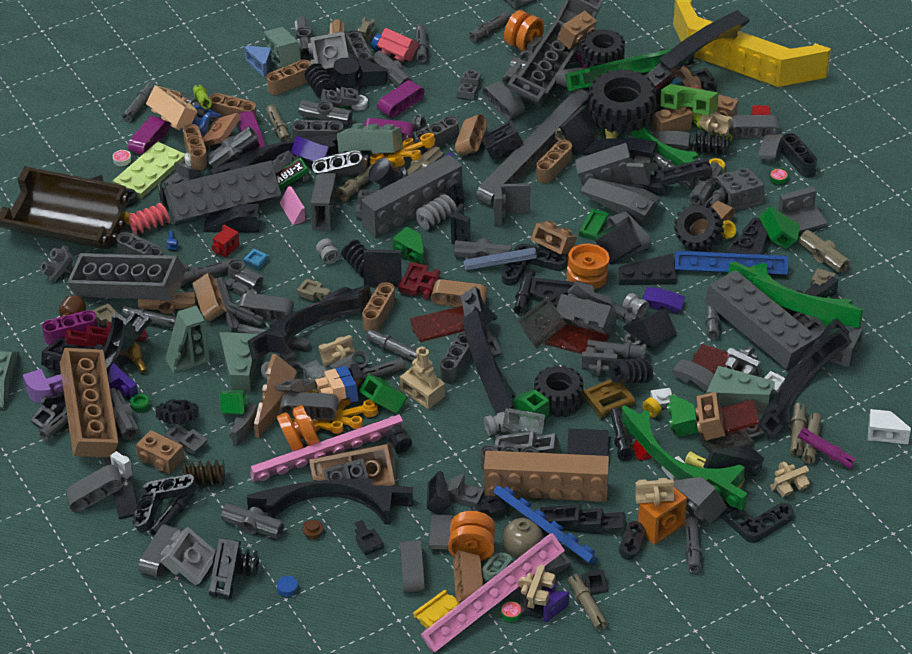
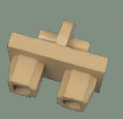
[699,111,733,136]
[318,335,355,366]
[770,462,810,498]
[635,478,674,505]
[518,564,556,609]

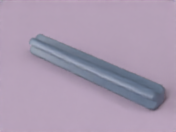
[464,248,537,270]

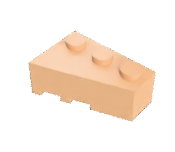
[146,85,197,130]

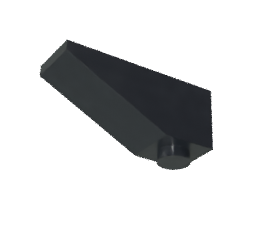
[204,204,260,233]
[703,445,765,477]

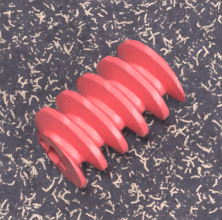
[129,203,171,236]

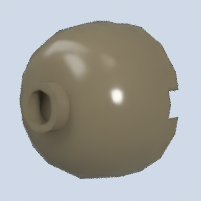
[503,518,544,559]

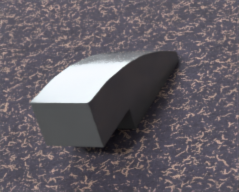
[495,431,560,454]

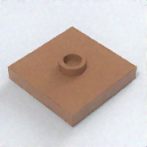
[202,113,241,147]

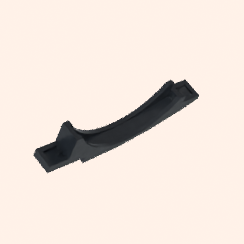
[646,10,750,96]
[210,134,339,175]
[248,285,372,360]
[460,286,516,415]
[30,309,152,429]
[758,318,852,439]
[247,479,414,524]

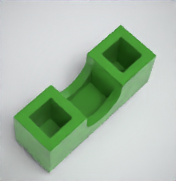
[661,84,719,116]

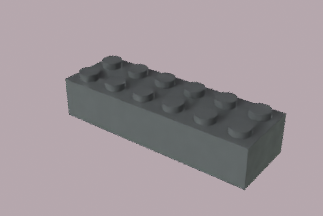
[361,155,463,238]
[164,161,281,225]
[67,253,186,300]
[705,270,818,369]

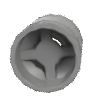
[316,239,340,264]
[622,293,649,318]
[484,412,509,436]

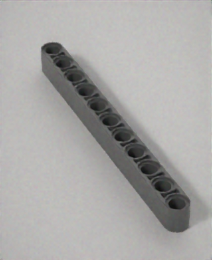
[475,89,589,206]

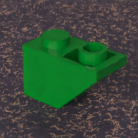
[760,206,800,250]
[392,227,424,265]
[359,374,408,414]
[220,389,249,414]
[513,390,549,426]
[667,395,699,437]

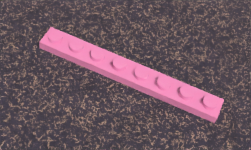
[250,414,403,483]
[420,533,565,652]

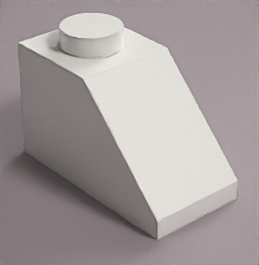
[868,409,911,444]

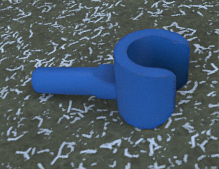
[167,231,179,250]

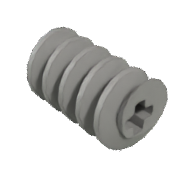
[416,194,457,230]

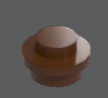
[302,520,323,539]

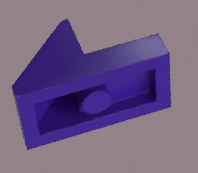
[108,364,138,399]
[543,583,569,622]

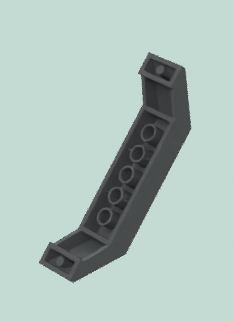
[507,0,604,107]

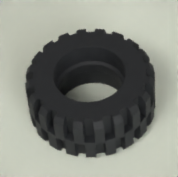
[589,69,656,134]

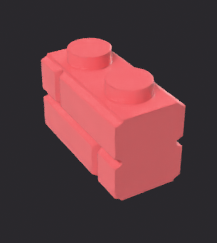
[377,28,419,62]

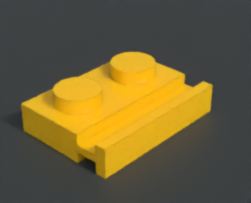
[413,590,460,629]

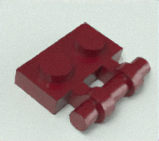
[398,262,441,300]

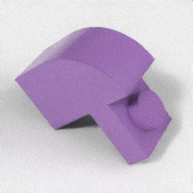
[23,369,64,404]

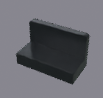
[451,204,471,245]

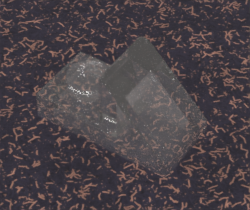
[502,408,545,436]

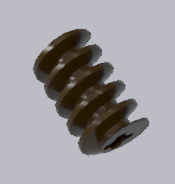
[183,460,225,486]

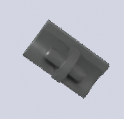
[40,245,73,283]
[725,346,762,375]
[581,347,617,377]

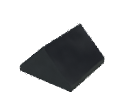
[595,216,642,264]
[623,308,677,348]

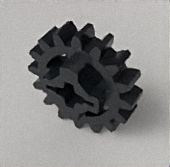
[156,399,199,425]

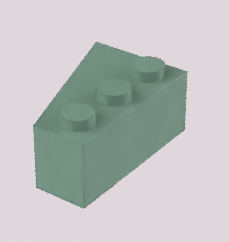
[264,27,302,69]
[337,123,403,154]
[165,306,210,374]
[219,332,257,392]
[706,366,775,411]

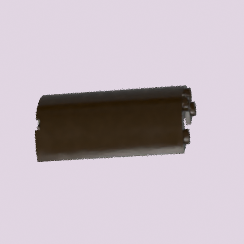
[0,166,129,249]

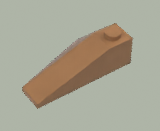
[254,354,300,438]
[309,443,396,486]

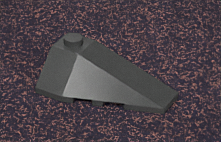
[580,177,661,227]

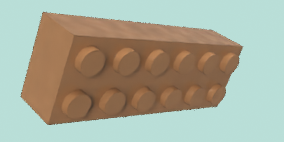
[60,348,118,457]
[484,451,609,502]

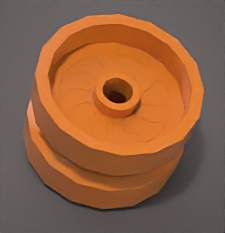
[504,10,544,51]
[566,244,610,289]
[277,405,320,451]
[448,511,495,562]

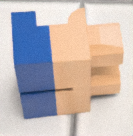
[315,366,358,403]

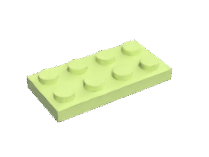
[113,142,185,199]

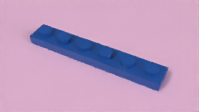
[675,251,788,276]
[493,485,598,566]

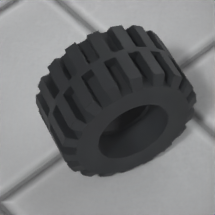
[582,29,625,68]
[674,202,724,252]
[534,365,584,417]

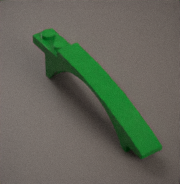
[565,48,688,91]
[615,100,698,182]
[728,261,863,328]
[622,405,747,511]

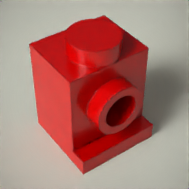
[211,225,240,258]

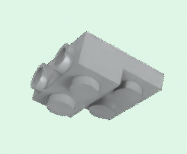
[308,32,349,72]
[160,527,215,586]

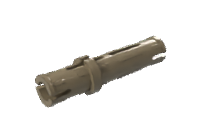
[266,104,291,142]
[790,403,807,457]
[802,413,822,464]
[568,574,608,631]

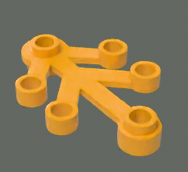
[370,133,436,167]
[312,398,378,434]

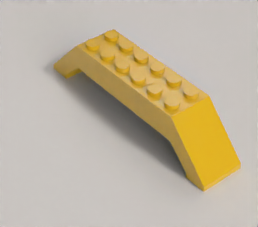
[673,0,831,87]

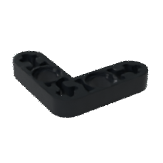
[502,244,567,286]
[133,474,198,533]
[719,500,793,543]

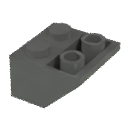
[673,477,727,525]

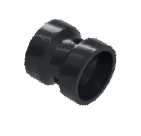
[385,425,412,453]

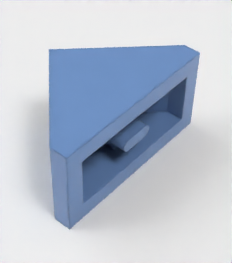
[244,46,272,77]

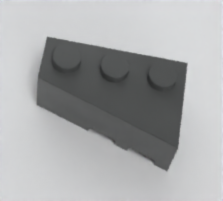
[575,143,634,186]
[554,294,618,337]

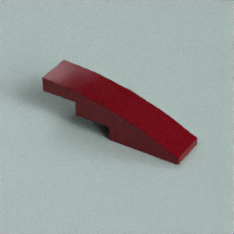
[65,322,147,347]

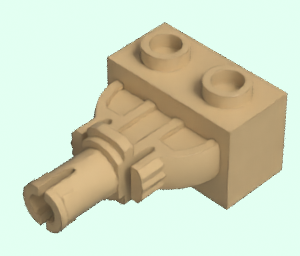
[400,347,445,409]

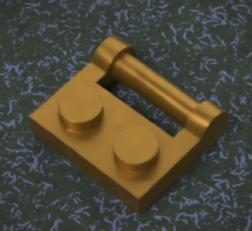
[583,379,635,419]

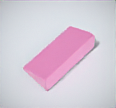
[280,186,306,225]

